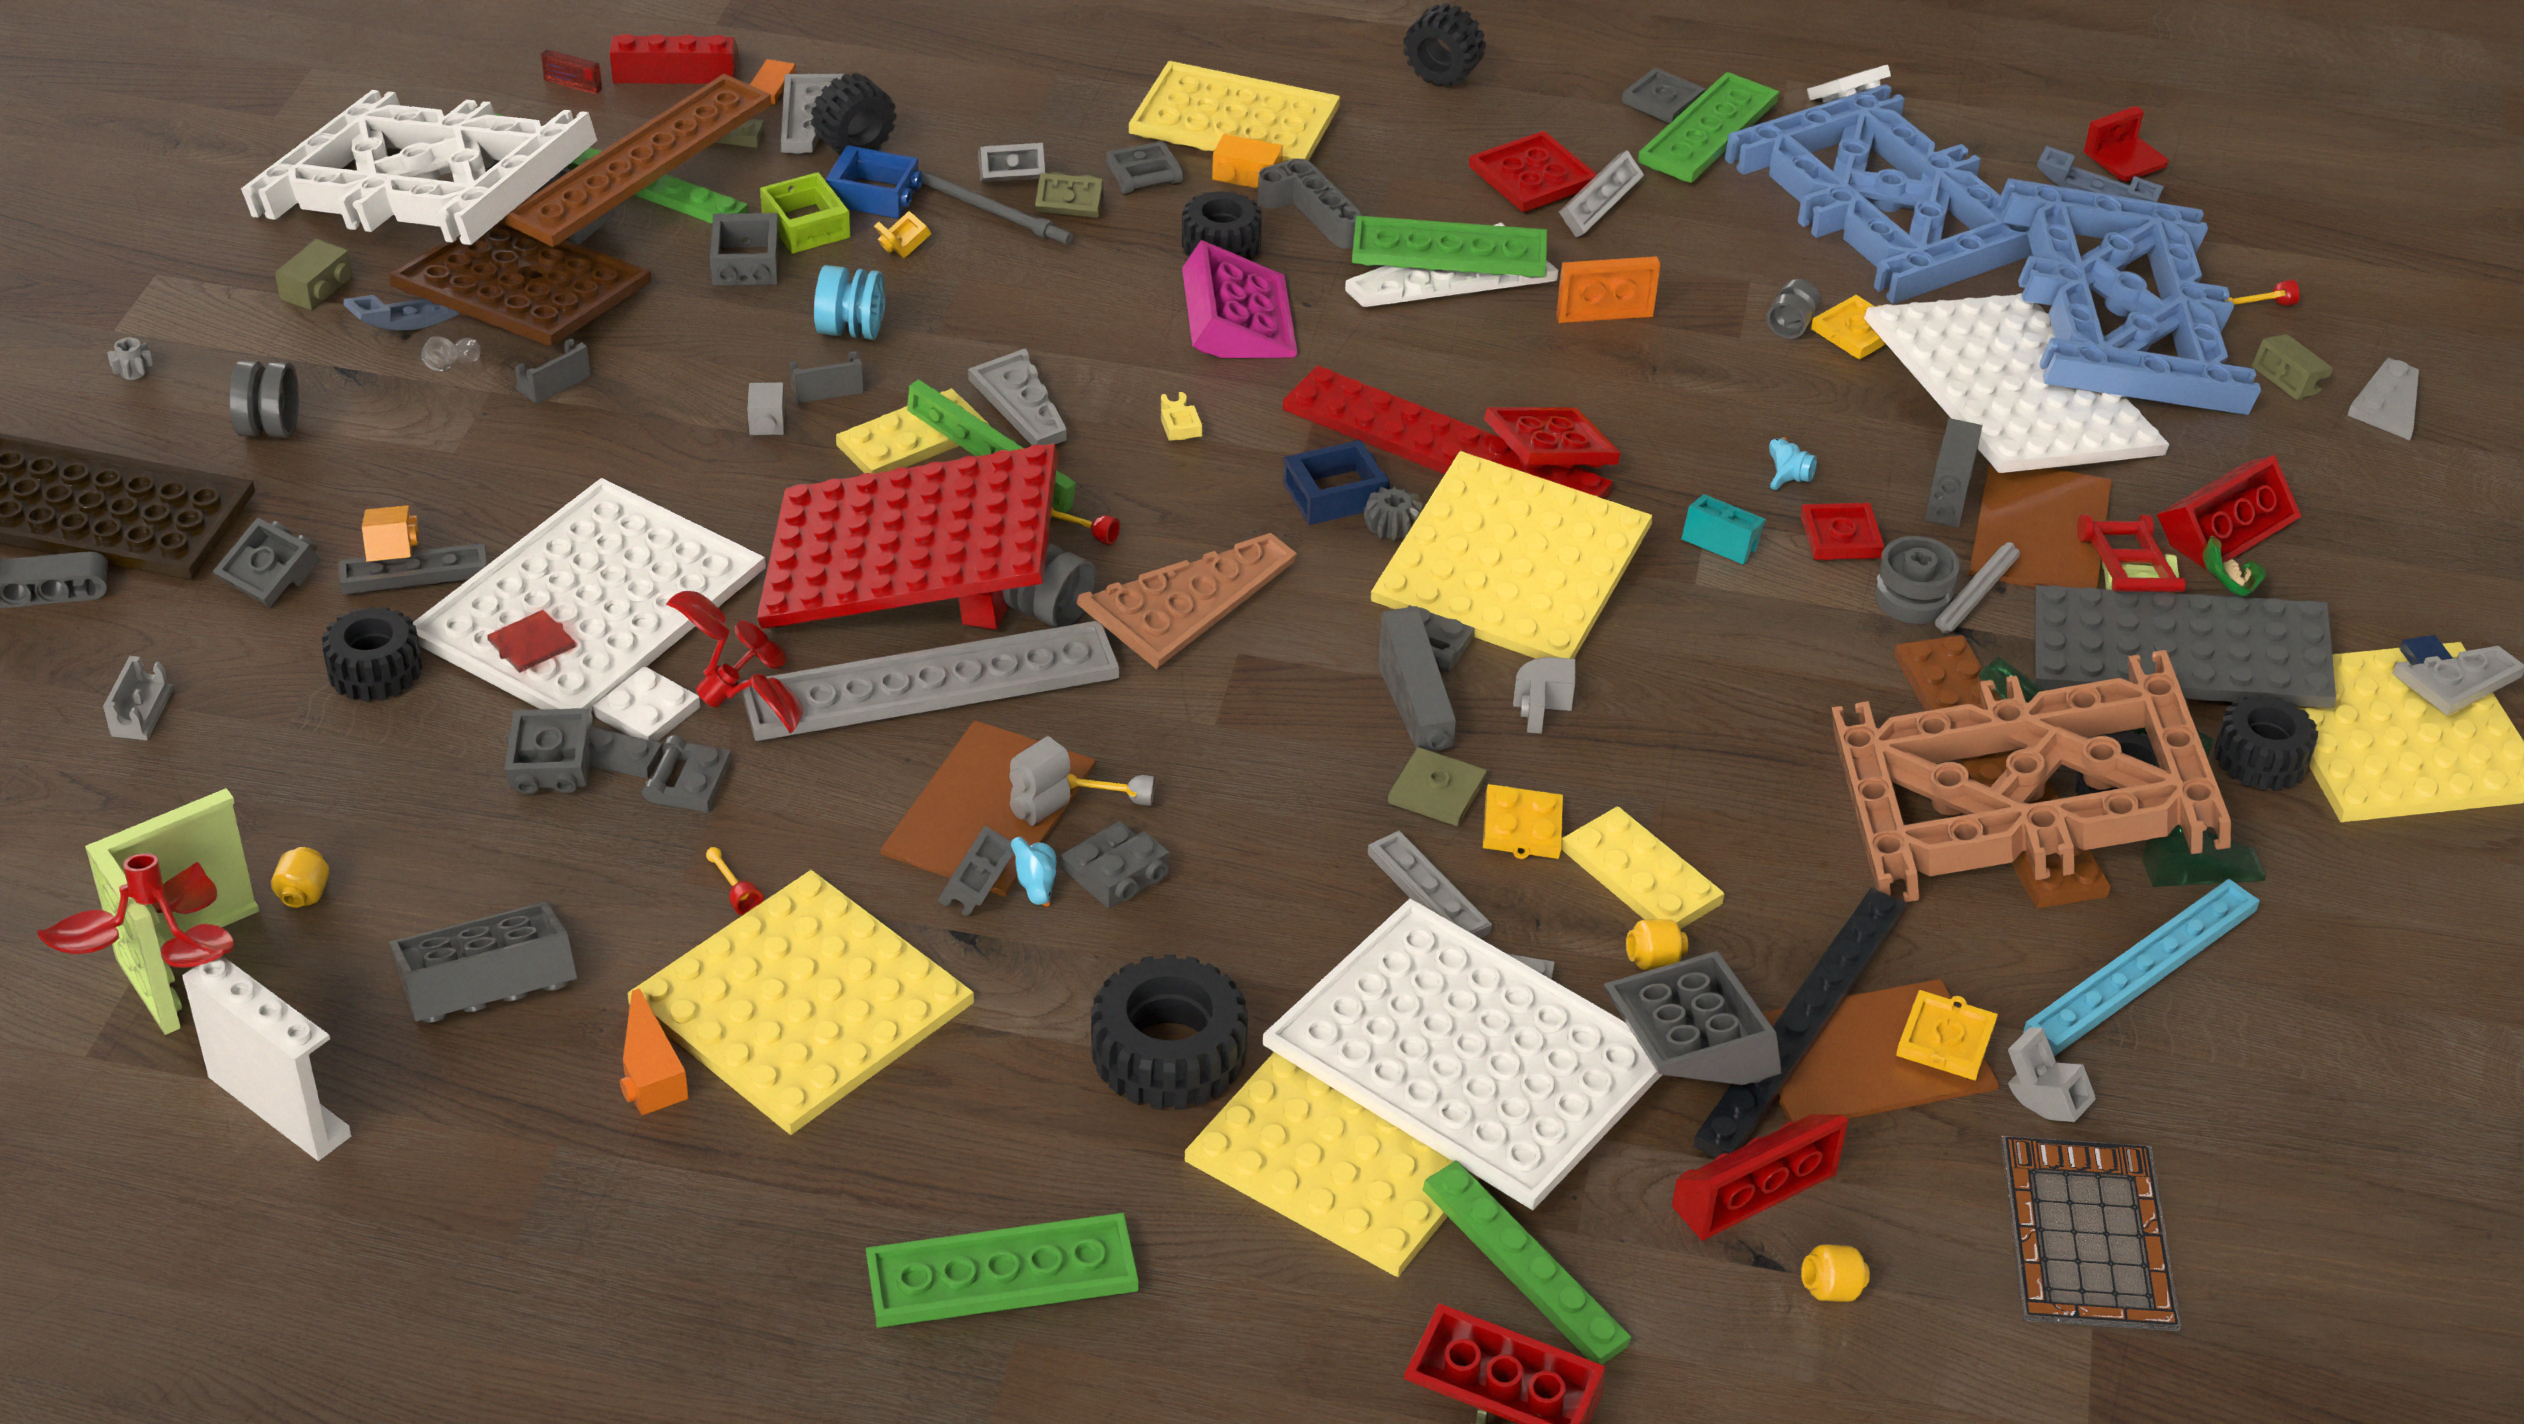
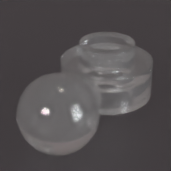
[421,336,481,372]

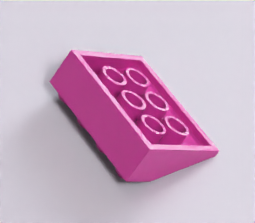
[1182,240,1297,358]

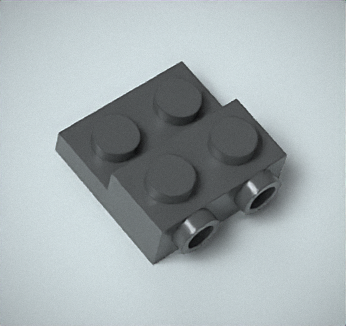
[213,517,321,608]
[504,708,593,794]
[1059,821,1169,909]

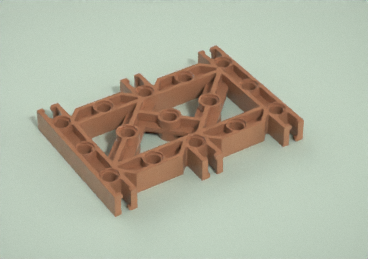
[1832,650,2231,902]

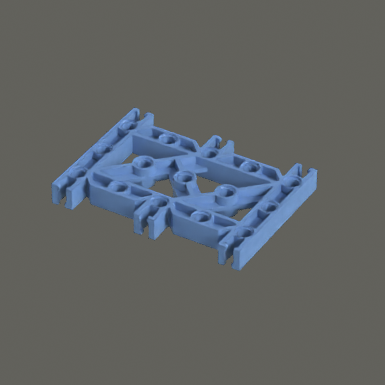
[1725,84,2033,304]
[1998,178,2261,415]

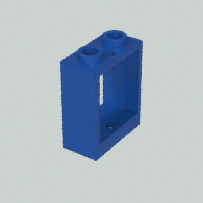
[826,145,923,219]

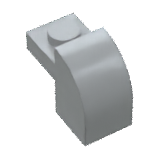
[1513,657,1575,734]
[2008,1027,2096,1122]

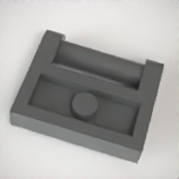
[1105,141,1183,194]
[1408,605,1475,671]
[642,735,732,812]

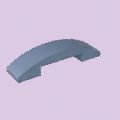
[2037,146,2164,202]
[343,295,460,330]

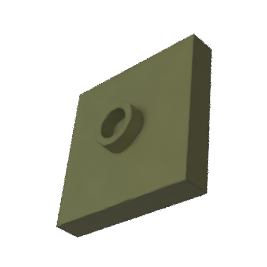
[1388,747,1487,827]

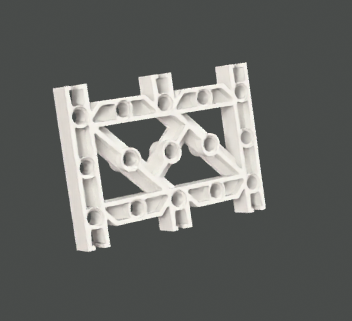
[241,90,597,245]

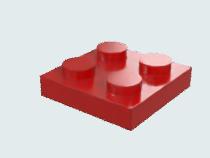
[1800,503,1885,560]

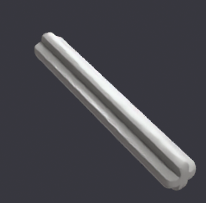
[1935,542,2020,634]

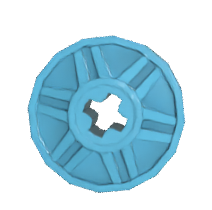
[814,265,886,340]

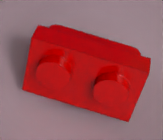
[2084,106,2169,181]

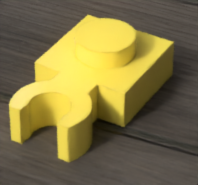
[1161,392,1202,441]

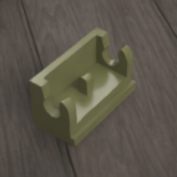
[2251,334,2334,401]

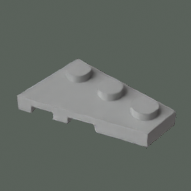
[2348,357,2419,440]
[2392,646,2524,716]

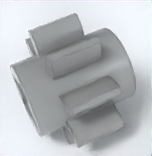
[107,337,153,380]

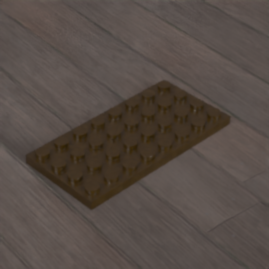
[0,433,255,580]

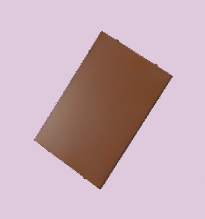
[1968,462,2112,589]
[880,720,1096,897]
[1762,979,1999,1122]

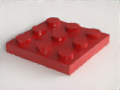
[1469,131,1597,213]
[1484,407,1621,468]

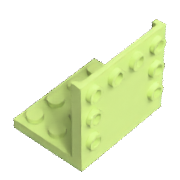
[85,788,259,1035]

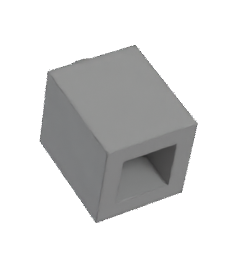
[747,382,785,435]

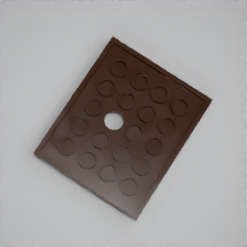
[389,217,651,347]

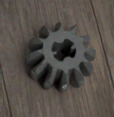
[1364,486,1423,542]

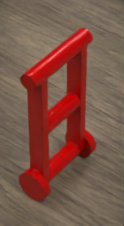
[2077,514,2185,592]

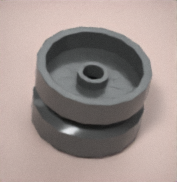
[230,360,299,438]
[1875,536,1960,624]

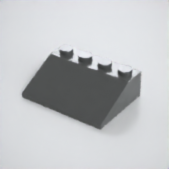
[388,901,577,1023]
[1604,951,1781,1085]

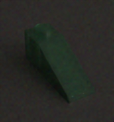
[2142,826,2266,887]

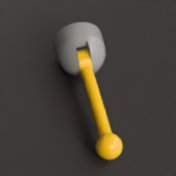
[1067,774,1155,806]

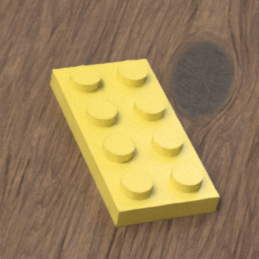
[836,388,988,474]
[1561,806,1725,930]

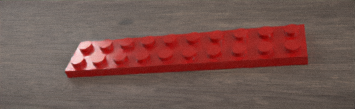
[1283,365,1613,499]

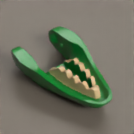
[2203,536,2266,597]

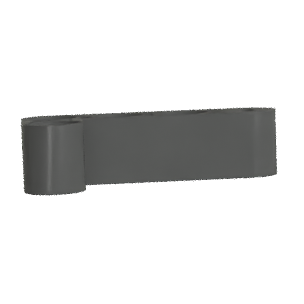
[1257,158,1362,249]
[0,552,108,608]

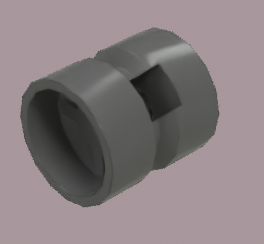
[1766,279,1821,339]

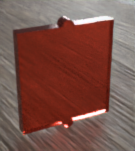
[487,610,576,673]

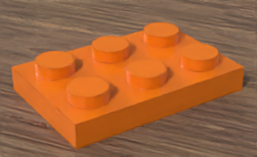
[1556,256,1660,323]

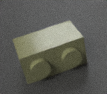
[275,239,353,311]

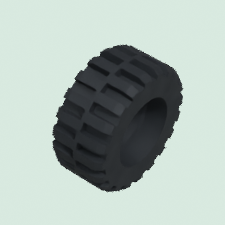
[1091,954,1248,1110]

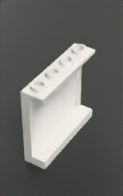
[182,956,351,1161]

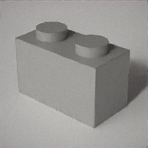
[978,143,1045,182]

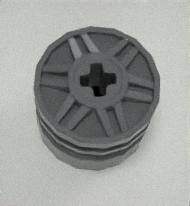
[1003,542,1097,628]

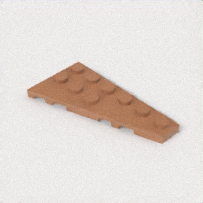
[1076,533,1297,669]

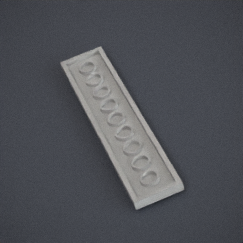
[740,621,1119,741]

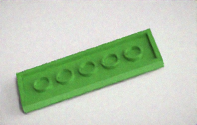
[1638,72,1779,183]
[1352,216,1547,278]
[866,1213,1138,1328]

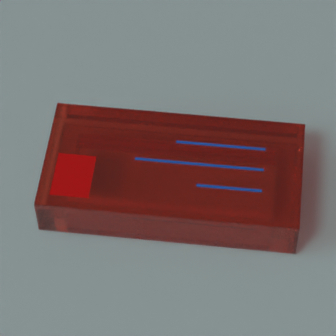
[541,49,602,94]

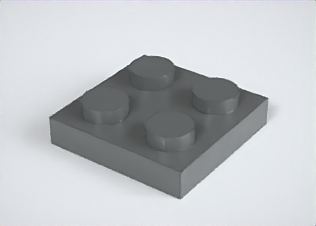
[1621,67,1705,123]

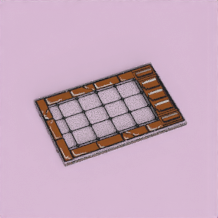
[2001,1136,2181,1332]

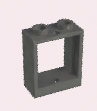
[710,213,780,285]
[1925,418,1983,528]

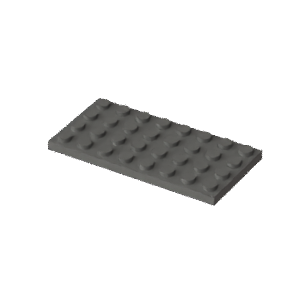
[2034,585,2336,708]

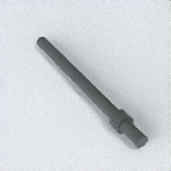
[920,170,1073,245]

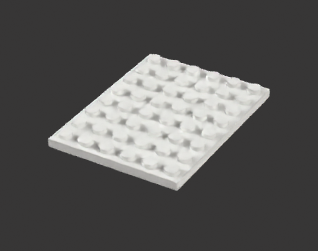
[1864,293,2169,473]
[413,478,766,712]
[1263,898,1661,1210]

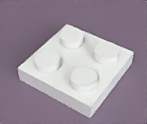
[1807,64,1891,103]
[593,666,700,742]

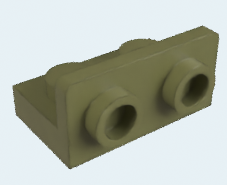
[1035,172,1104,218]

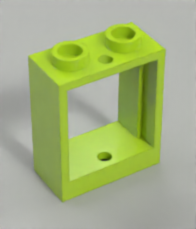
[760,172,851,254]

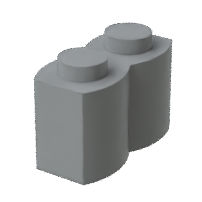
[1009,736,1070,827]

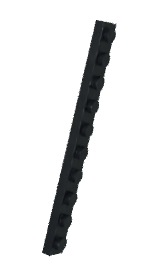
[1693,888,1907,1157]

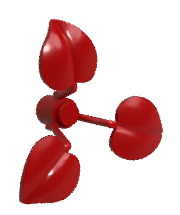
[666,591,803,734]
[37,853,234,968]

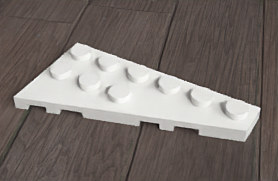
[1345,223,1558,307]

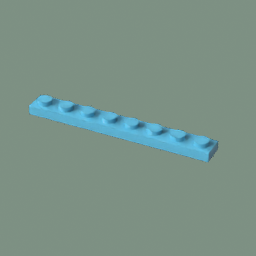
[2023,879,2260,1056]

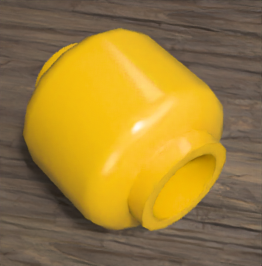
[271,847,330,908]
[1626,919,1688,971]
[1801,1244,1870,1302]

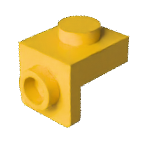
[874,211,932,259]

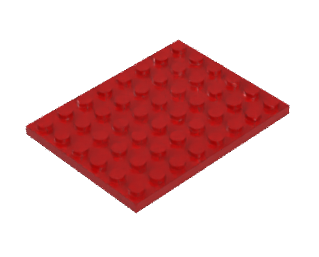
[757,443,1058,629]

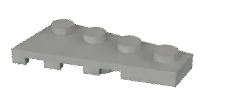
[781,74,844,154]
[968,348,1067,445]

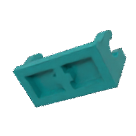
[1681,494,1766,565]

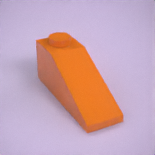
[620,988,689,1116]

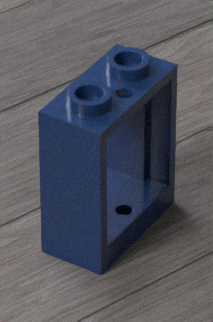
[1283,440,1390,525]

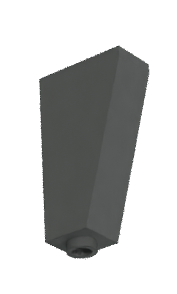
[1378,606,1456,751]

